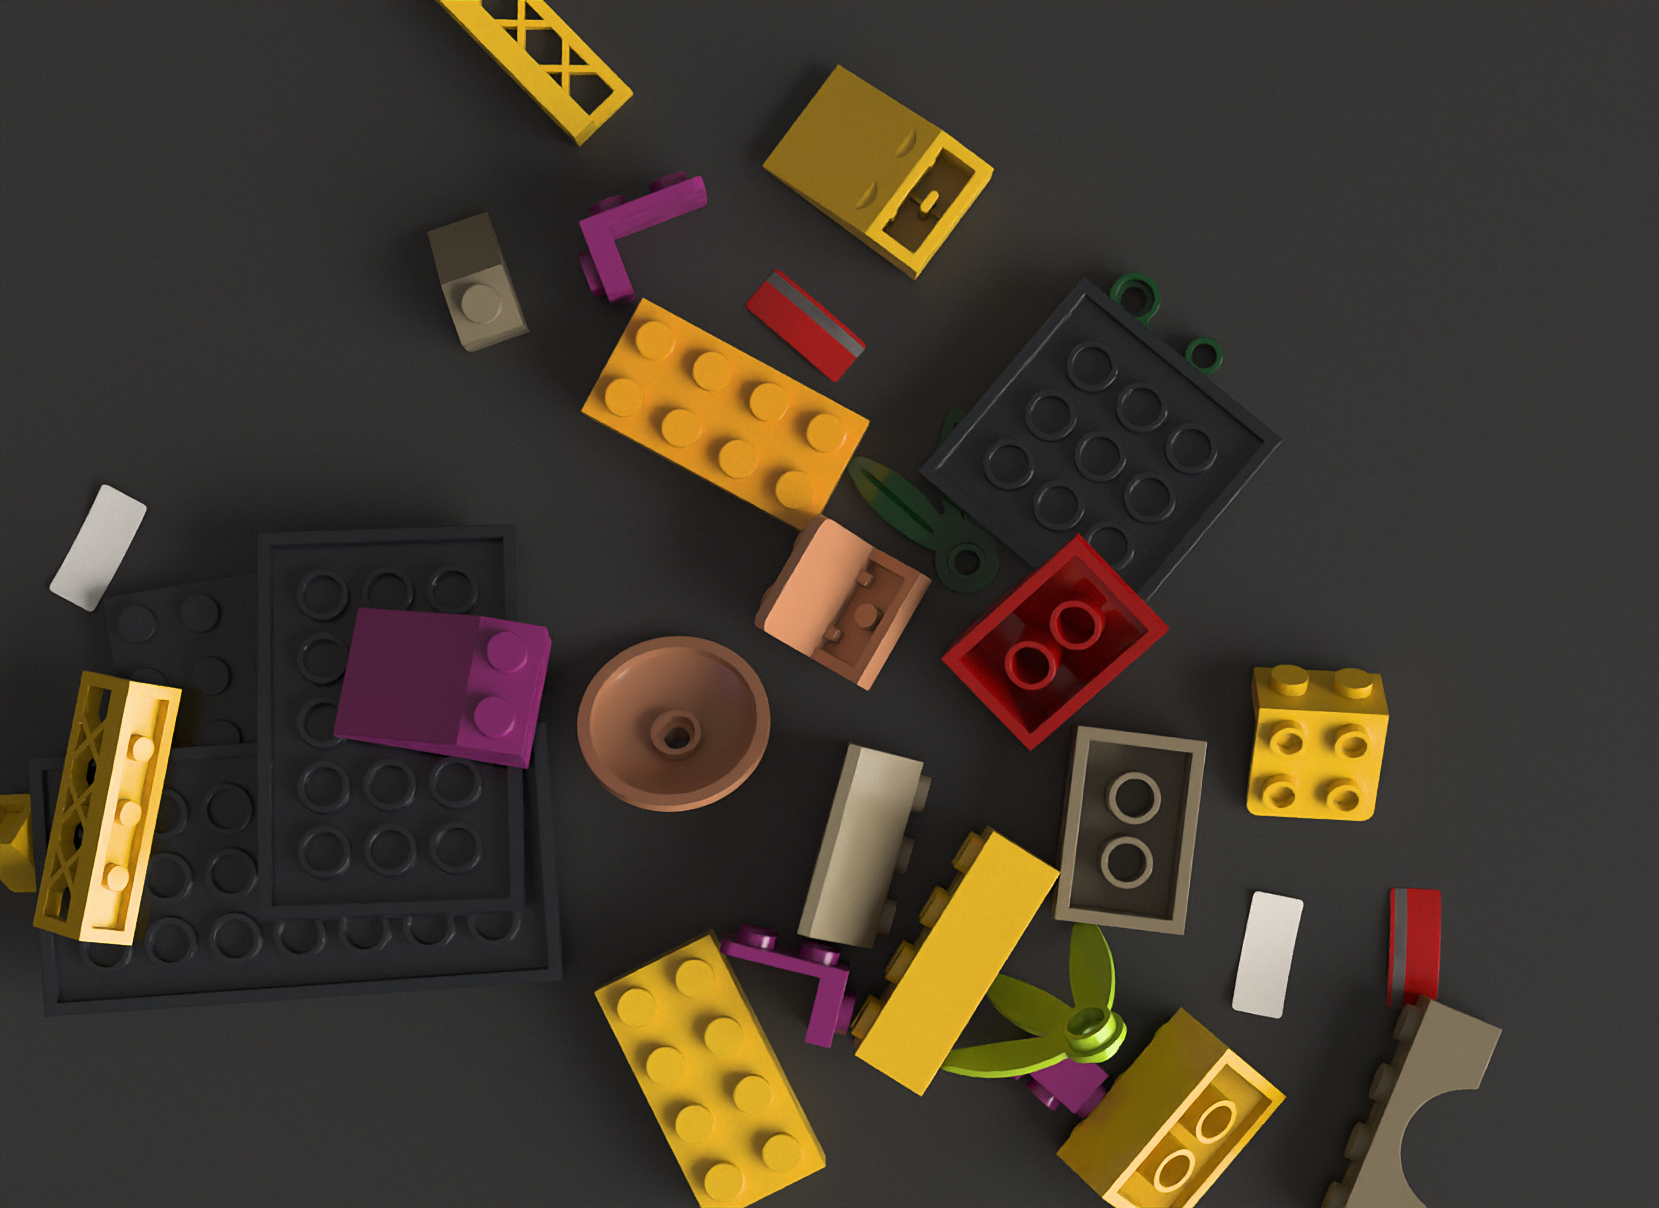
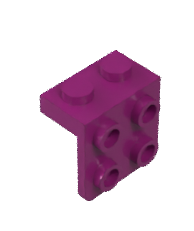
[577,171,708,309]
[719,923,856,1048]

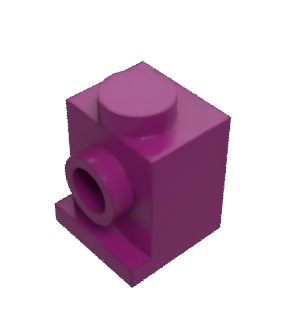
[1013,1034,1109,1119]

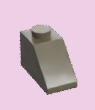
[427,212,529,353]

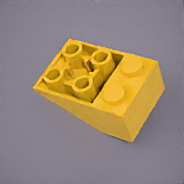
[762,64,994,281]

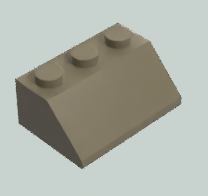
[797,741,932,949]

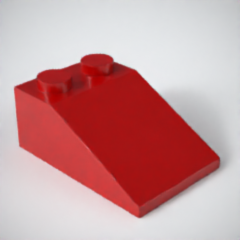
[941,533,1169,751]

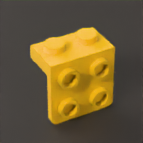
[1246,665,1389,821]

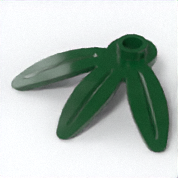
[847,407,1001,594]

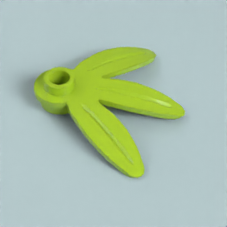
[940,922,1127,1078]

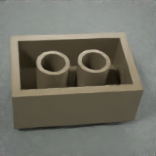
[1050,724,1207,935]

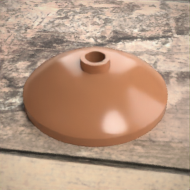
[577,636,771,812]

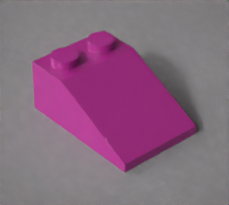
[333,607,552,769]

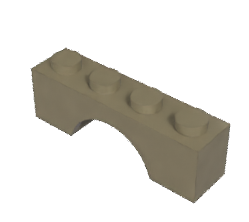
[1321,994,1502,1208]

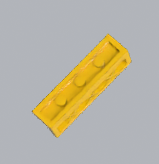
[435,0,633,147]
[33,670,182,945]

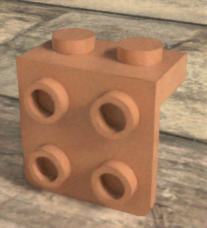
[755,514,932,691]

